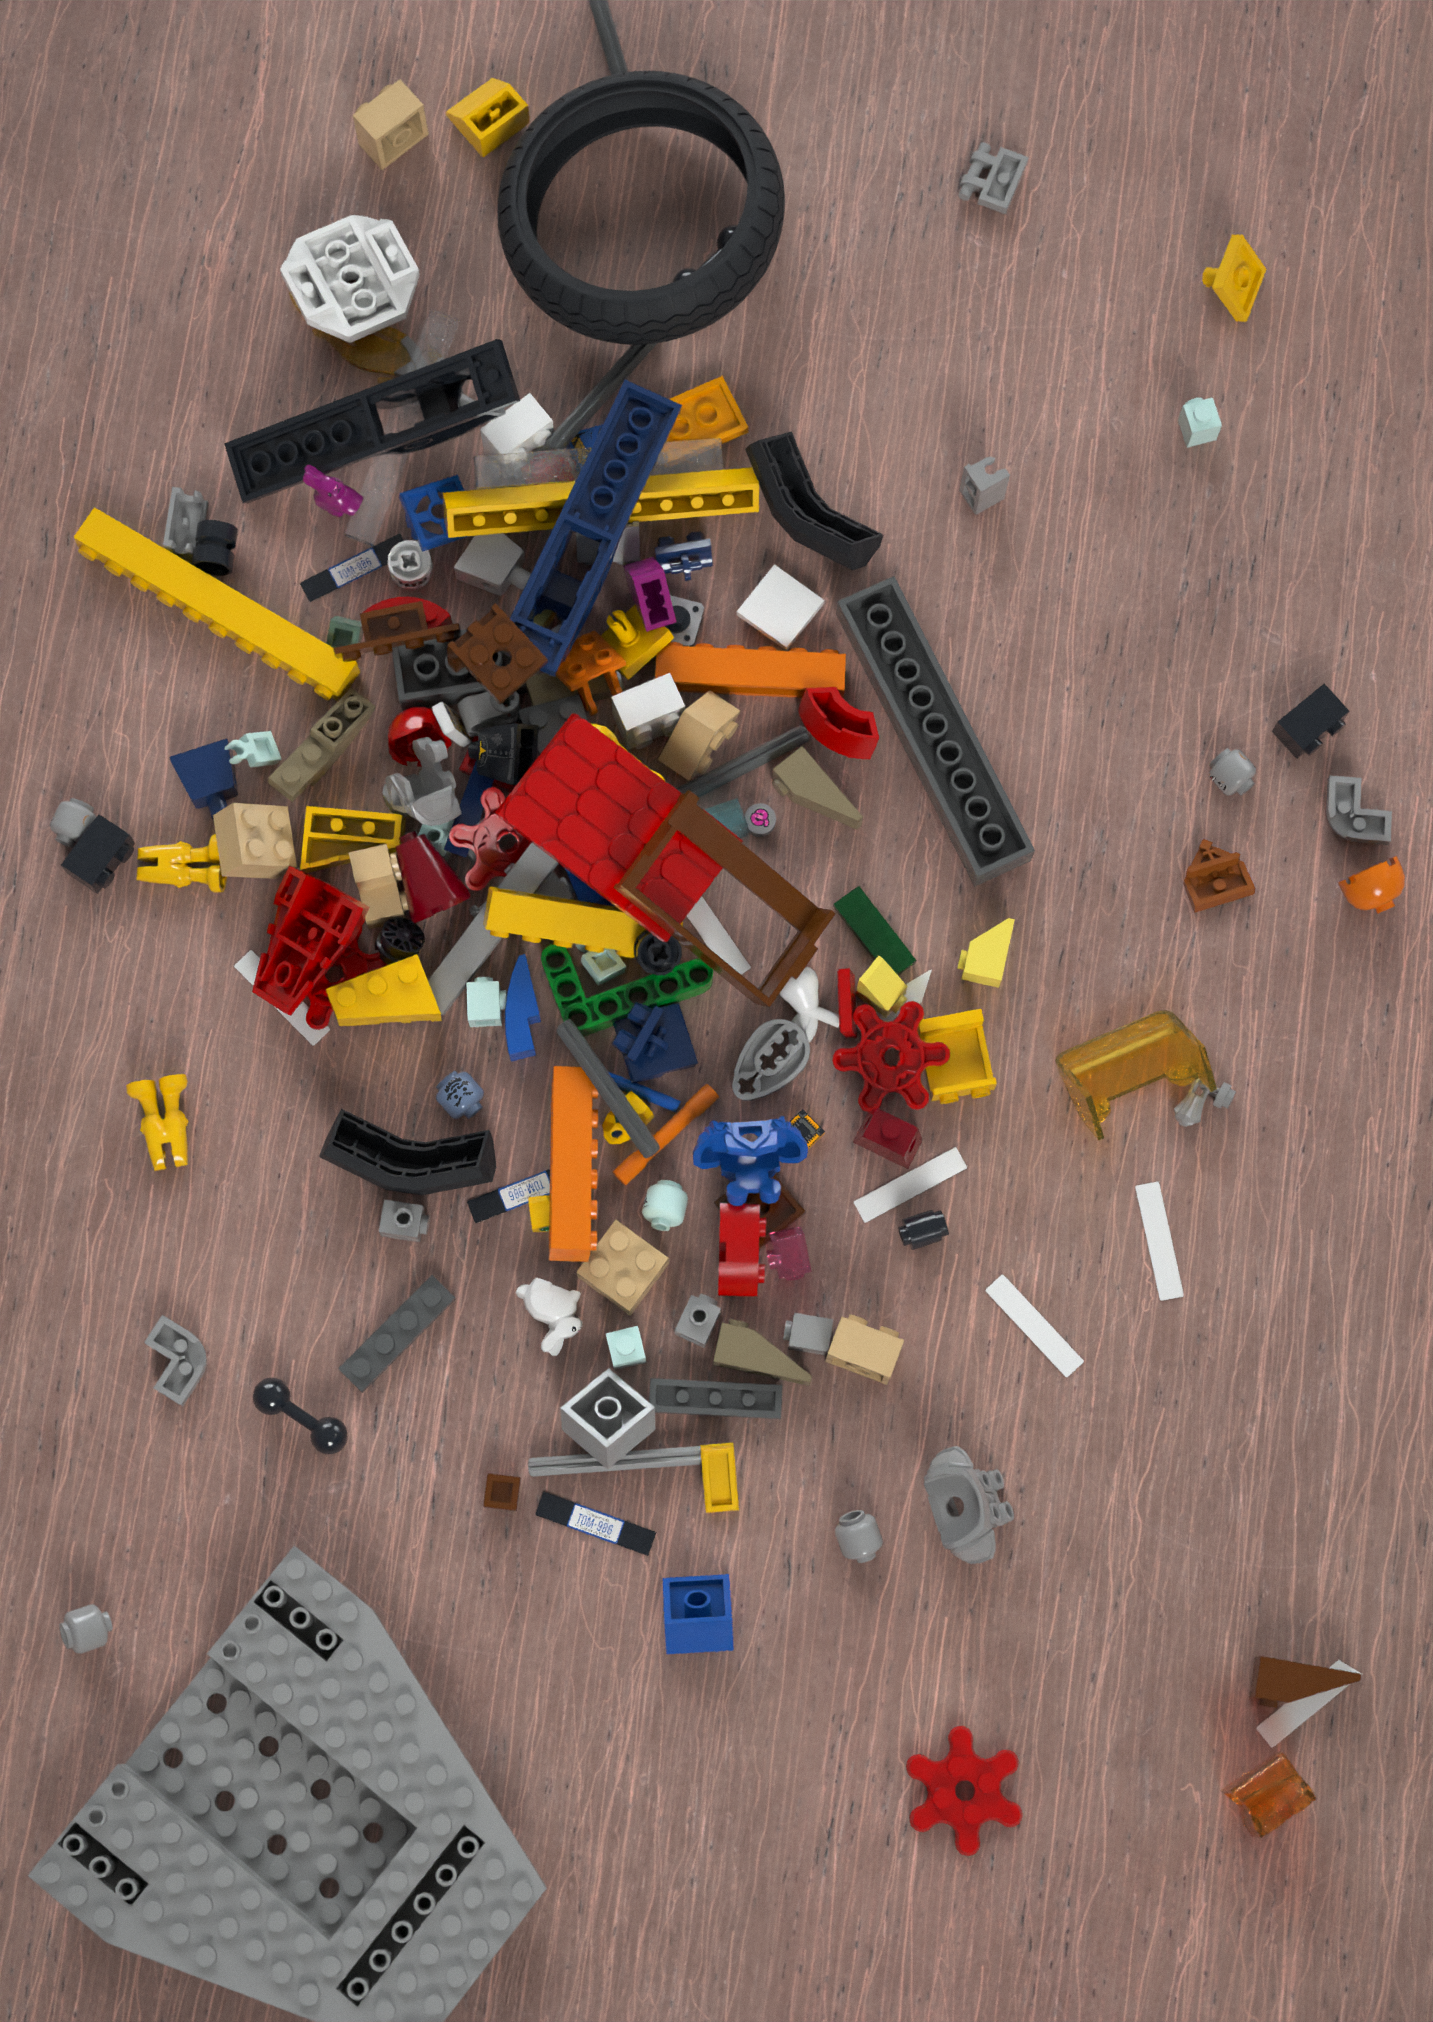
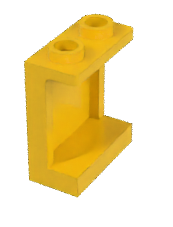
[918,1009,997,1104]

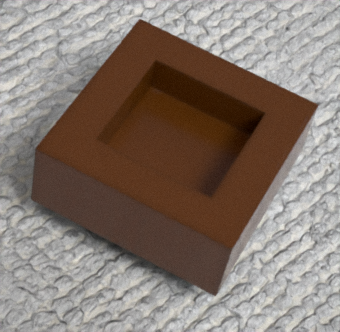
[483,1473,521,1512]

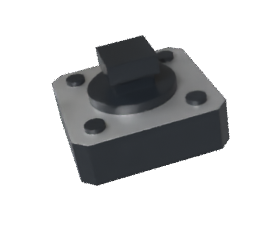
[665,595,704,647]

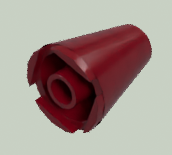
[395,830,471,923]

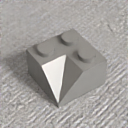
[560,1368,656,1469]

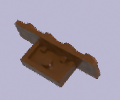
[333,601,461,662]

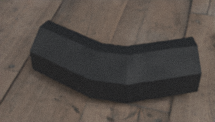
[745,431,883,570]
[319,1109,497,1195]

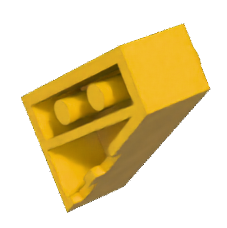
[300,806,406,873]
[326,954,442,1026]

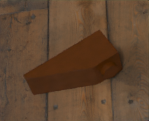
[1250,1656,1361,1709]

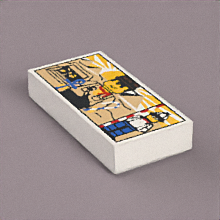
[432,702,472,747]

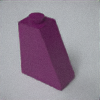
[623,557,676,632]

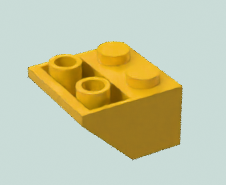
[445,78,530,157]

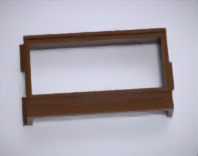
[613,790,836,1007]

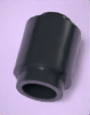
[898,1210,949,1250]

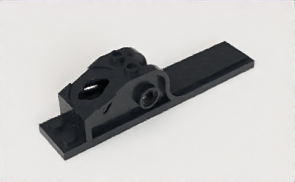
[224,339,520,503]

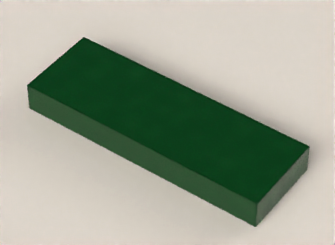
[833,886,917,976]

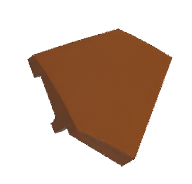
[1183,839,1255,913]

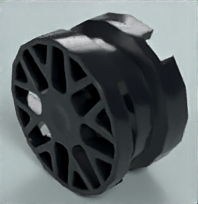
[374,917,425,965]
[634,930,682,975]

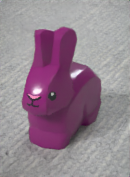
[303,465,363,517]

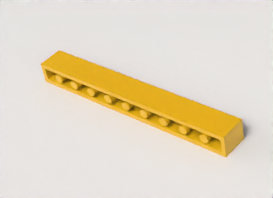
[443,467,759,538]
[73,507,360,701]

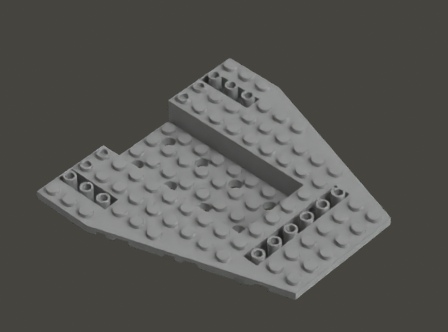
[28,1546,547,2022]

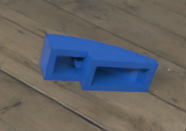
[505,954,541,1061]

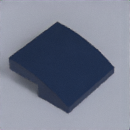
[613,1003,698,1083]

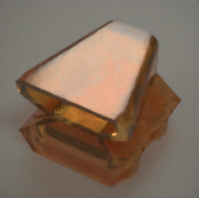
[1221,1752,1317,1838]

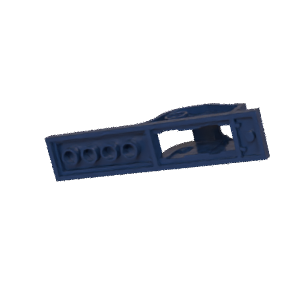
[498,380,682,677]

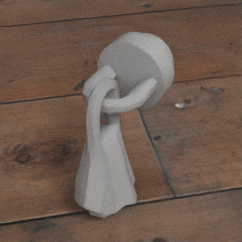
[1174,1077,1236,1127]

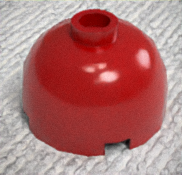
[388,707,452,767]

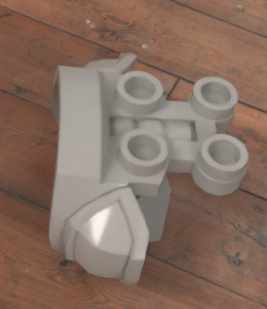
[382,737,462,826]
[923,1446,1014,1564]

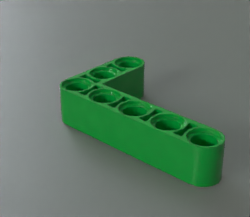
[541,944,713,1037]

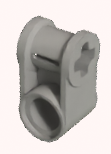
[458,691,521,736]

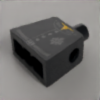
[468,723,539,785]

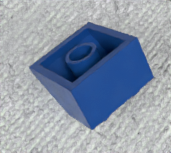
[663,1574,734,1654]

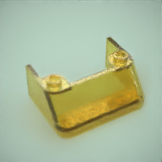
[1055,1010,1217,1141]

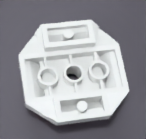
[280,215,420,343]

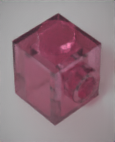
[766,1226,812,1281]

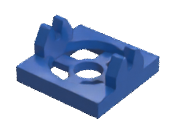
[399,474,469,552]

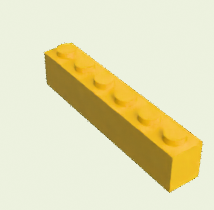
[483,886,683,958]

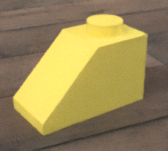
[957,918,1015,988]
[856,956,908,1018]

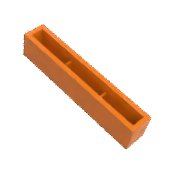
[655,642,846,698]
[549,1066,598,1262]

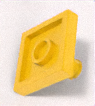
[1202,234,1267,322]
[601,605,674,680]

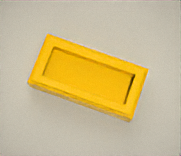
[700,1443,739,1513]

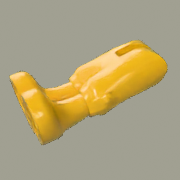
[136,834,227,893]
[126,1074,188,1171]

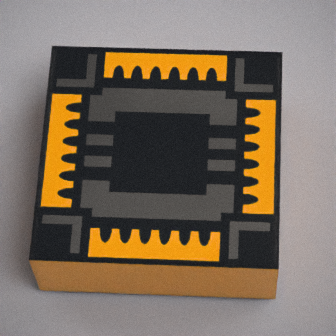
[789,1109,825,1150]

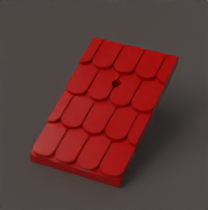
[494,713,743,943]

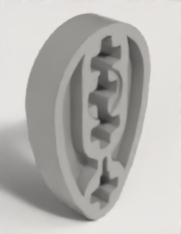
[732,1019,810,1101]

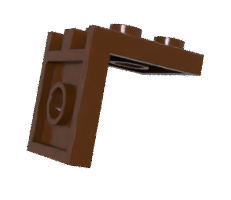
[447,603,548,705]

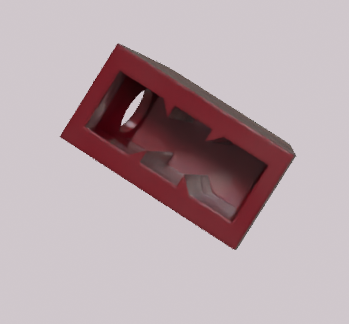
[853,1108,922,1169]

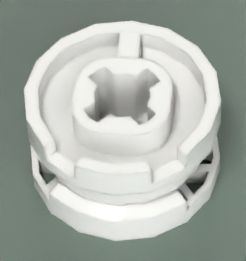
[388,540,433,590]

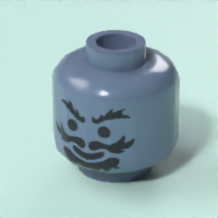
[436,1071,484,1119]

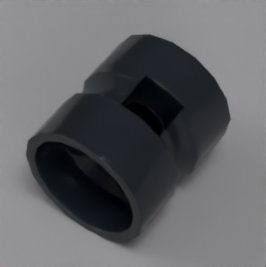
[192,520,238,576]

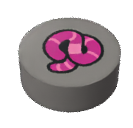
[744,803,776,837]

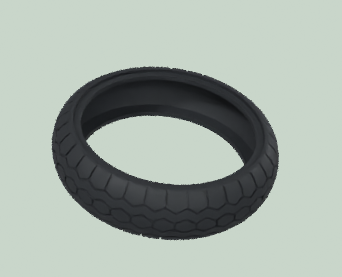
[497,71,785,345]

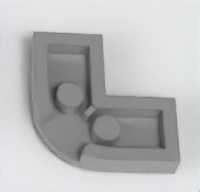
[1326,775,1392,845]
[144,1315,207,1406]

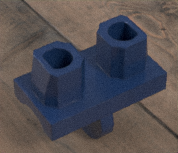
[654,531,713,581]
[611,1002,670,1063]

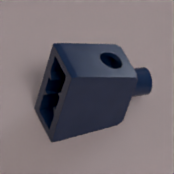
[169,738,238,820]

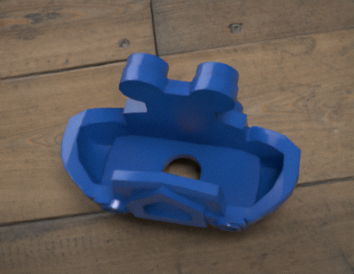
[693,1116,808,1206]

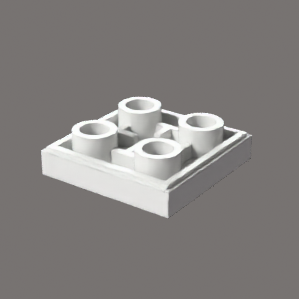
[737,564,824,651]

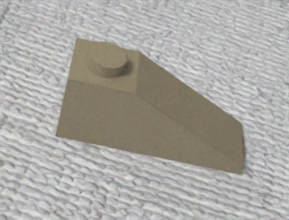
[772,746,863,830]
[713,1319,812,1386]

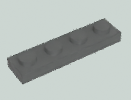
[338,1275,456,1393]
[649,1378,783,1420]

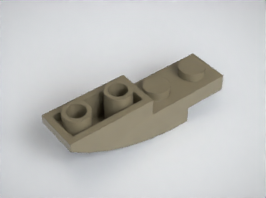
[268,688,376,802]

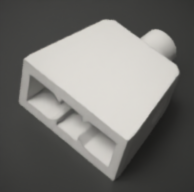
[454,533,531,596]

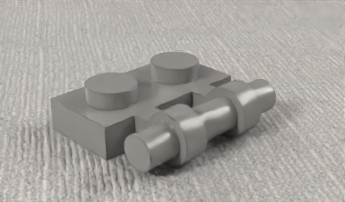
[958,142,1029,214]

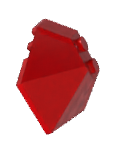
[252,865,370,1016]

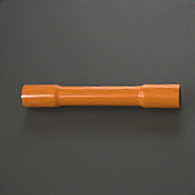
[612,1083,719,1186]

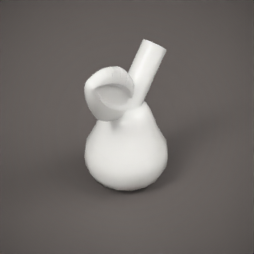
[779,967,839,1046]

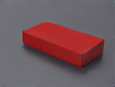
[837,968,857,1039]

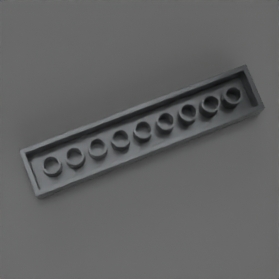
[836,576,1035,887]

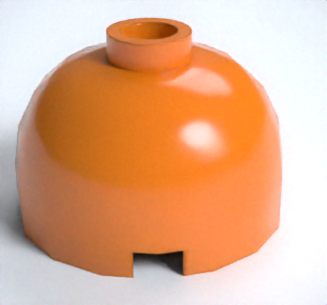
[1338,856,1405,914]

